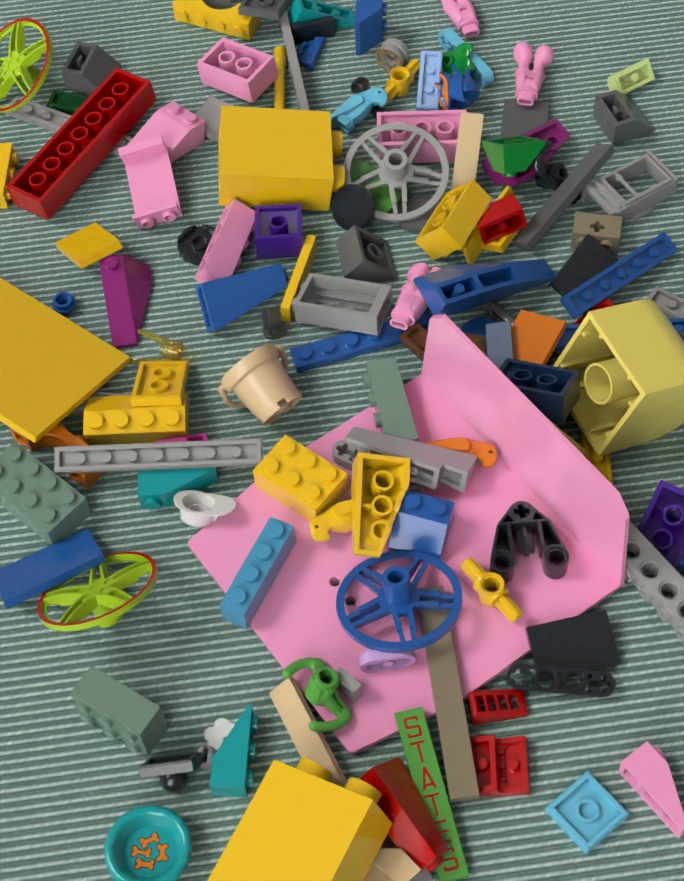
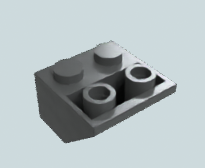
[61,41,121,94]
[593,90,653,145]

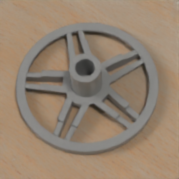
[344,123,449,223]

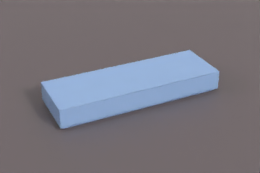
[416,51,443,111]

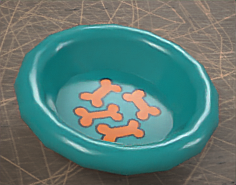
[104,804,193,881]

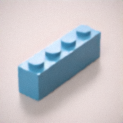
[219,517,296,629]

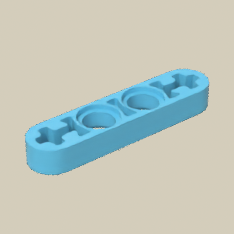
[438,27,494,88]

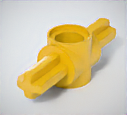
[384,58,420,104]
[460,557,523,623]

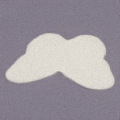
[204,718,235,750]

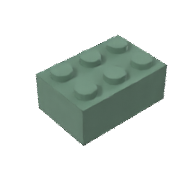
[71,665,168,756]

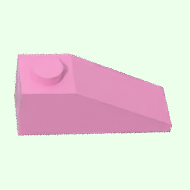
[618,741,684,839]

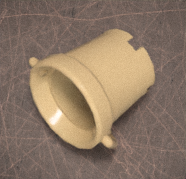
[218,343,302,426]

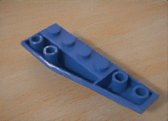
[413,259,555,316]

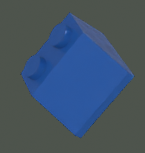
[355,0,387,56]
[388,490,455,560]

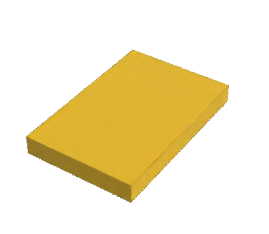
[55,222,123,269]
[130,360,190,407]

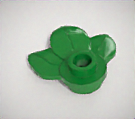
[442,43,475,76]

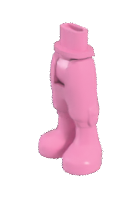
[439,0,480,38]
[513,42,554,106]
[390,263,441,330]

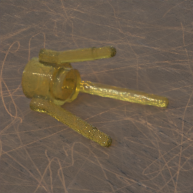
[128,329,183,364]

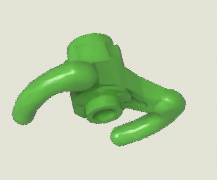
[282,657,352,733]

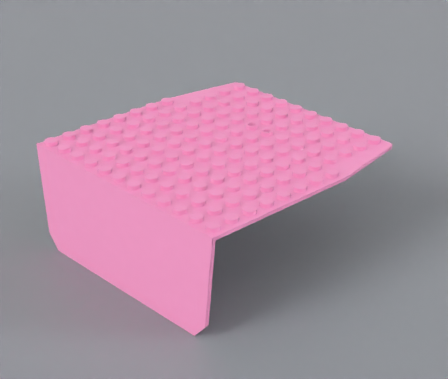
[188,314,630,755]

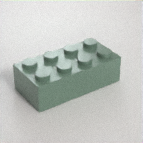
[0,442,91,545]

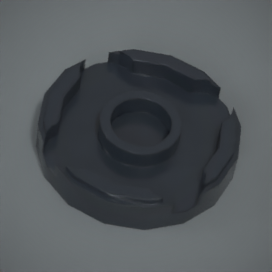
[331,184,375,230]
[177,224,215,265]

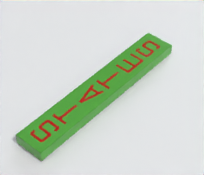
[394,707,469,881]

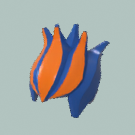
[434,64,483,110]

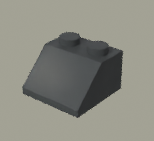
[335,225,397,283]

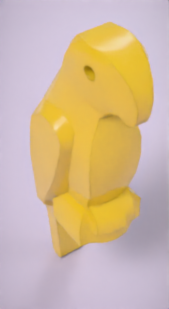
[309,500,352,542]

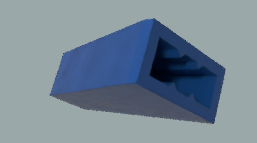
[195,263,288,332]

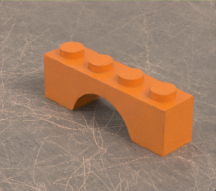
[9,422,105,490]

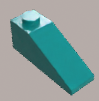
[287,0,355,30]
[138,467,218,510]

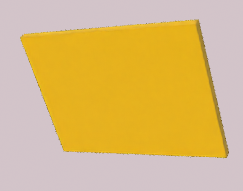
[0,278,130,443]

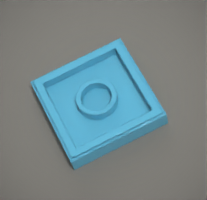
[545,771,630,855]

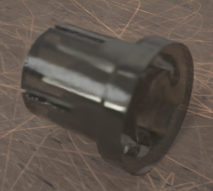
[261,307,287,340]

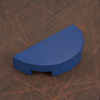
[298,36,326,72]

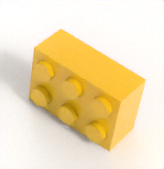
[415,179,492,260]
[253,434,349,521]

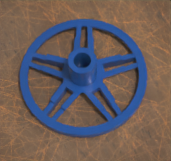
[336,550,463,653]

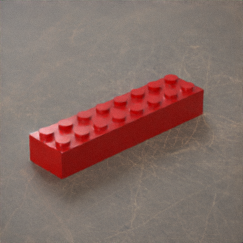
[6,67,157,221]

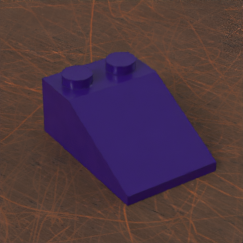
[628,480,684,572]

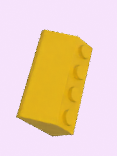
[83,392,189,445]

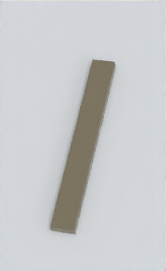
[419,586,479,803]

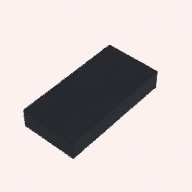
[291,15,335,45]

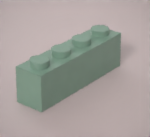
[362,356,419,442]

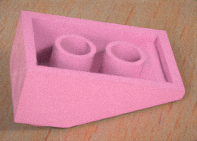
[128,101,205,163]

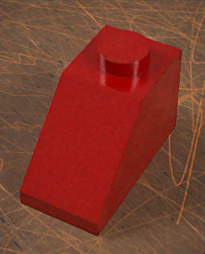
[477,194,528,245]

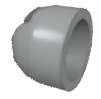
[197,745,217,770]

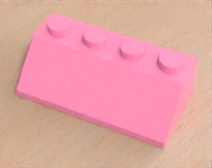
[377,109,467,163]

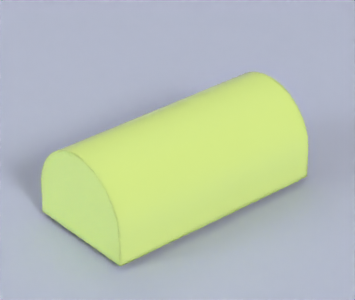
[607,58,655,94]

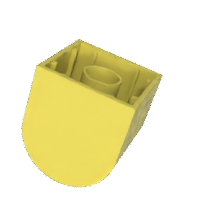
[553,299,684,456]

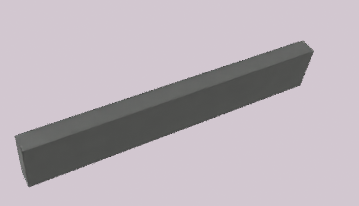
[512,143,615,250]

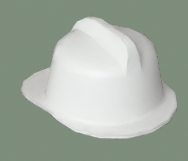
[173,490,236,527]

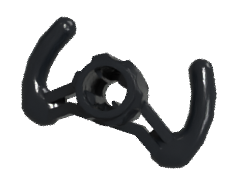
[533,141,582,205]

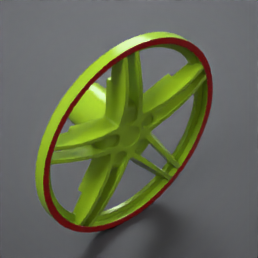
[0,18,53,113]
[37,552,158,631]

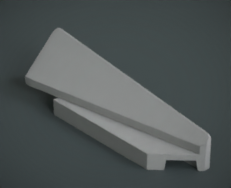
[345,427,477,493]

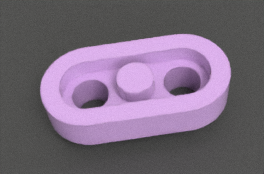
[359,648,416,673]

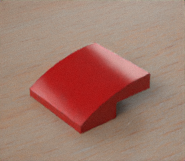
[469,735,531,796]

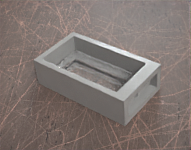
[292,273,393,336]

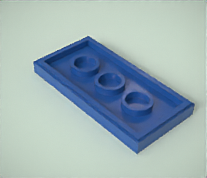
[0,528,106,609]

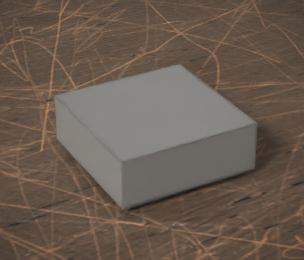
[336,667,363,702]

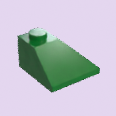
[482,135,545,177]

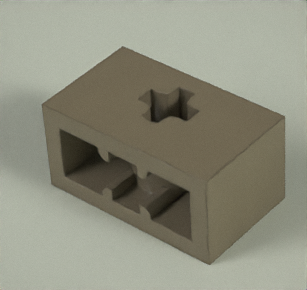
[570,211,622,253]

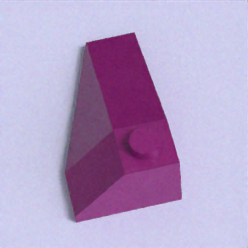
[481,119,570,186]
[99,254,152,349]

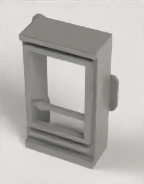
[580,150,678,222]

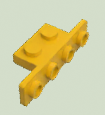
[462,186,519,264]

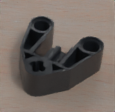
[489,501,569,584]

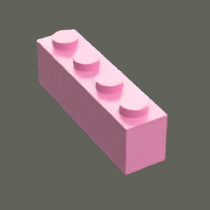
[194,198,255,283]

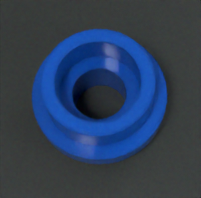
[52,292,76,314]

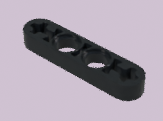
[504,664,616,697]

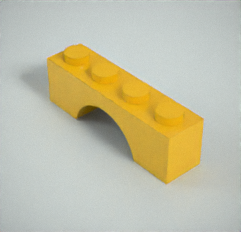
[172,0,260,40]

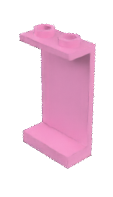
[118,135,183,229]

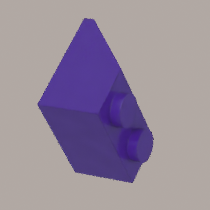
[255,204,303,259]

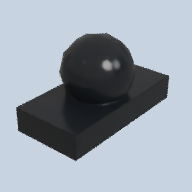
[138,752,204,793]

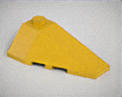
[351,452,410,558]

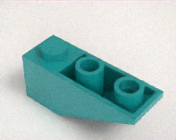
[210,705,259,797]

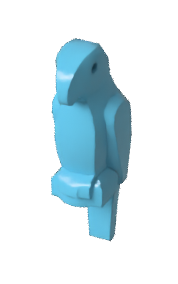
[331,86,388,135]

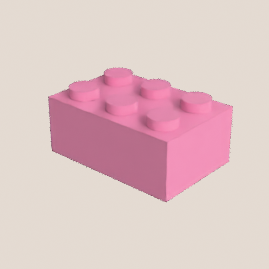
[197,37,278,103]

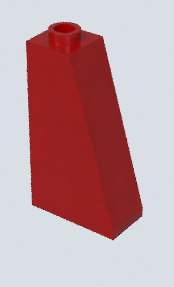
[359,757,450,873]

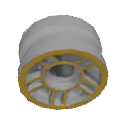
[375,38,410,72]

